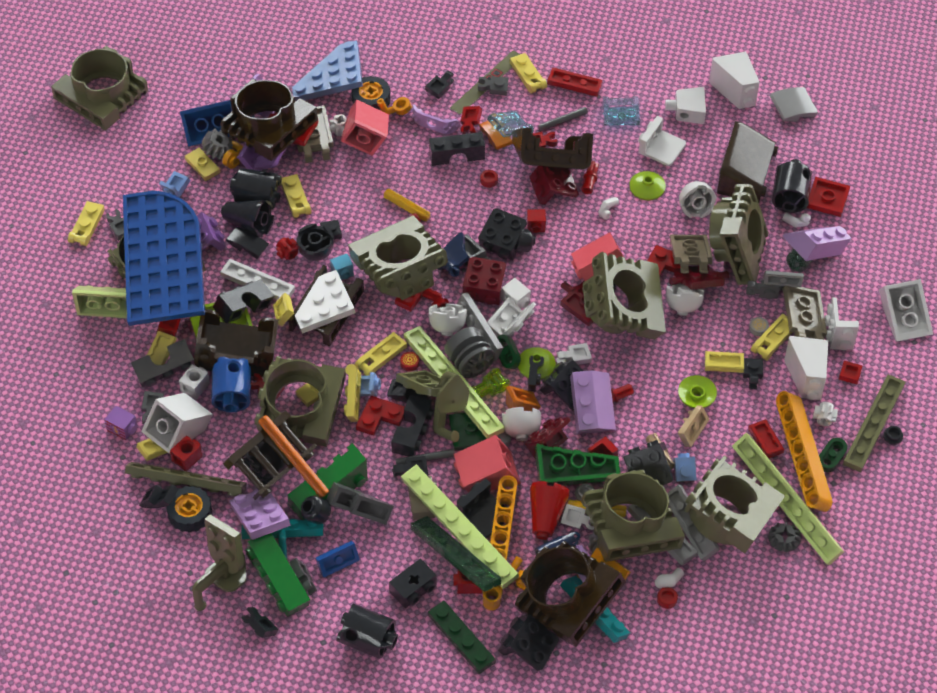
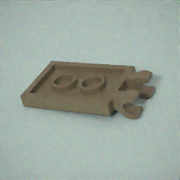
[297,105,334,163]
[670,235,713,273]
[783,286,827,340]

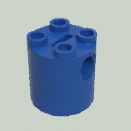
[211,357,251,413]

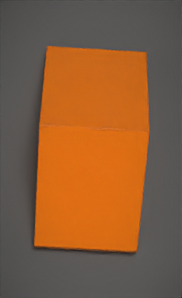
[506,385,541,412]

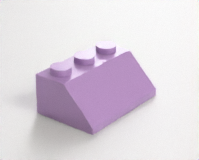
[782,226,851,261]
[570,370,616,434]

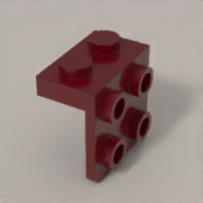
[529,166,579,205]
[463,257,506,305]
[525,417,571,460]

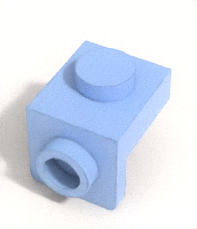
[159,171,191,198]
[360,372,381,396]
[673,453,697,482]

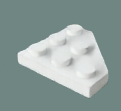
[295,270,356,334]

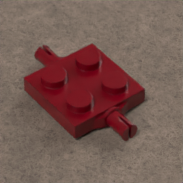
[669,264,729,290]
[560,281,593,326]

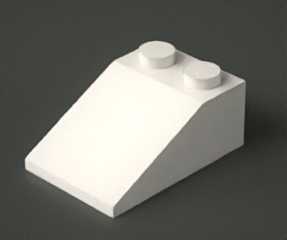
[879,279,933,342]

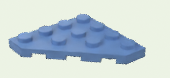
[292,40,363,101]

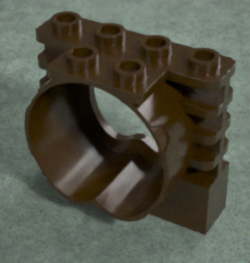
[220,79,318,161]
[515,541,626,647]

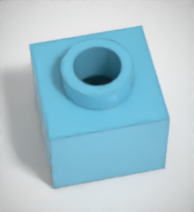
[330,254,354,280]

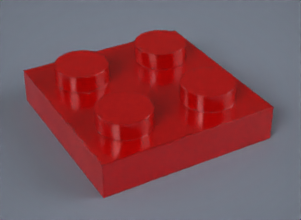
[806,177,851,217]

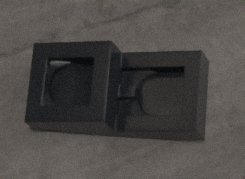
[225,226,269,259]
[387,379,430,403]
[139,484,178,508]

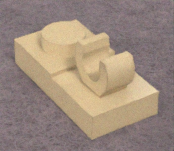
[678,405,710,447]

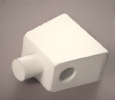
[665,87,706,124]

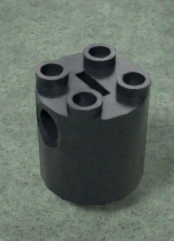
[772,159,812,213]
[230,168,282,208]
[243,433,294,485]
[336,603,398,659]

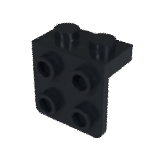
[478,208,527,261]
[539,359,583,412]
[623,440,673,485]
[457,478,507,538]
[498,613,559,671]

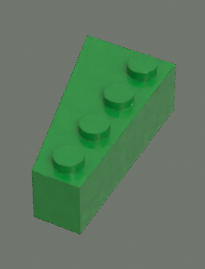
[287,443,368,520]
[535,444,620,486]
[246,533,310,617]

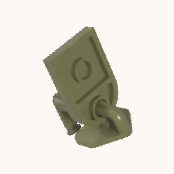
[396,370,469,442]
[192,514,247,611]

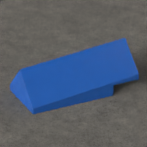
[180,100,255,147]

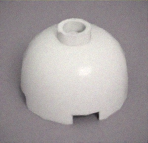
[679,181,717,218]
[666,284,704,316]
[428,304,467,336]
[502,407,541,441]

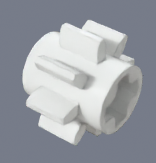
[329,114,347,136]
[813,402,838,426]

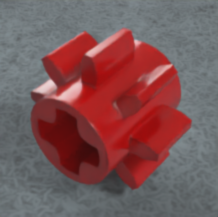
[276,237,298,260]

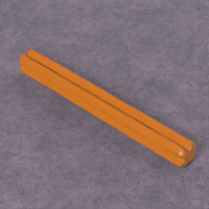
[258,415,329,498]

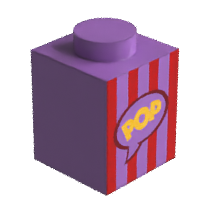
[104,406,137,440]

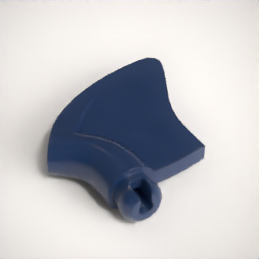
[438,232,470,277]

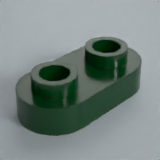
[497,334,521,369]
[819,438,848,472]

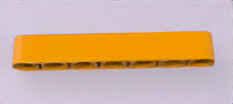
[776,391,832,512]
[483,475,517,611]

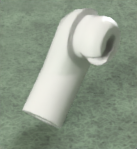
[598,197,619,220]
[782,213,811,228]
[655,568,684,589]

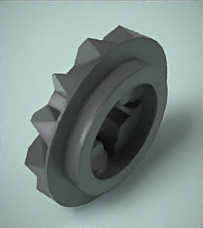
[768,522,801,552]

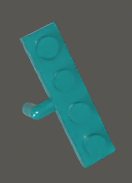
[241,519,324,558]
[560,576,630,643]

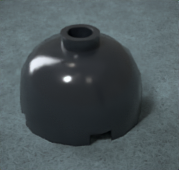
[296,224,334,261]

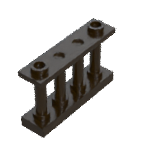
[287,265,364,346]
[223,410,317,500]

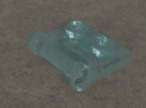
[603,96,640,125]
[487,111,534,137]

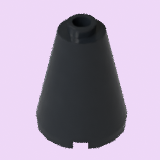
[221,200,274,237]

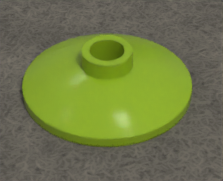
[629,171,666,200]
[518,347,556,380]
[678,375,717,408]

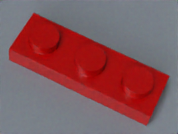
[547,67,603,97]

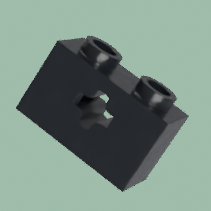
[389,558,437,609]

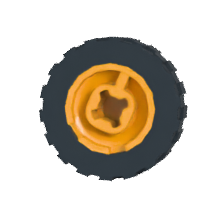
[352,76,391,110]
[166,486,212,532]

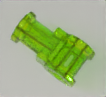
[471,368,511,399]

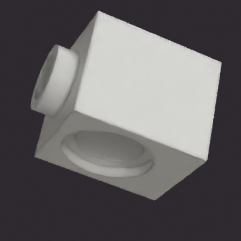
[501,278,531,309]
[179,364,210,400]

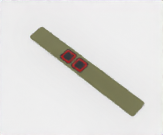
[450,50,520,114]

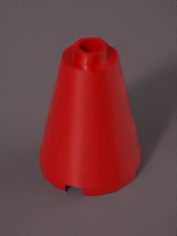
[530,481,570,540]

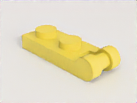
[510,53,547,94]
[281,174,312,218]
[68,201,105,246]
[751,313,793,361]
[355,332,407,376]
[344,364,361,422]

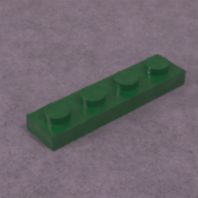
[428,601,496,674]

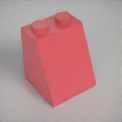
[341,100,389,156]
[571,232,626,281]
[454,435,521,493]

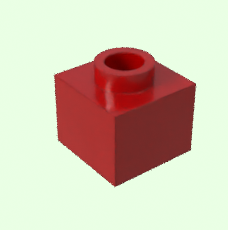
[527,209,546,233]

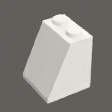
[709,52,760,109]
[784,336,828,400]
[141,393,213,454]

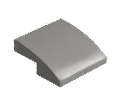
[770,87,818,122]
[762,271,804,290]

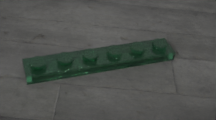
[411,516,501,592]

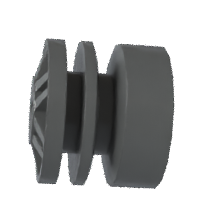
[444,327,495,378]

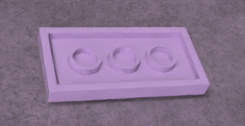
[229,489,291,540]

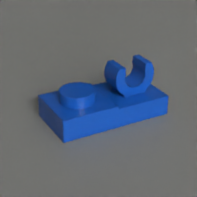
[315,541,360,578]

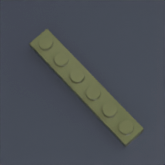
[843,374,906,472]
[125,462,247,496]

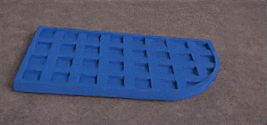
[123,191,205,326]

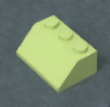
[72,285,127,318]

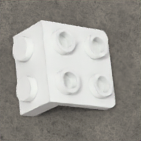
[638,116,686,166]
[825,297,859,350]
[487,298,536,337]

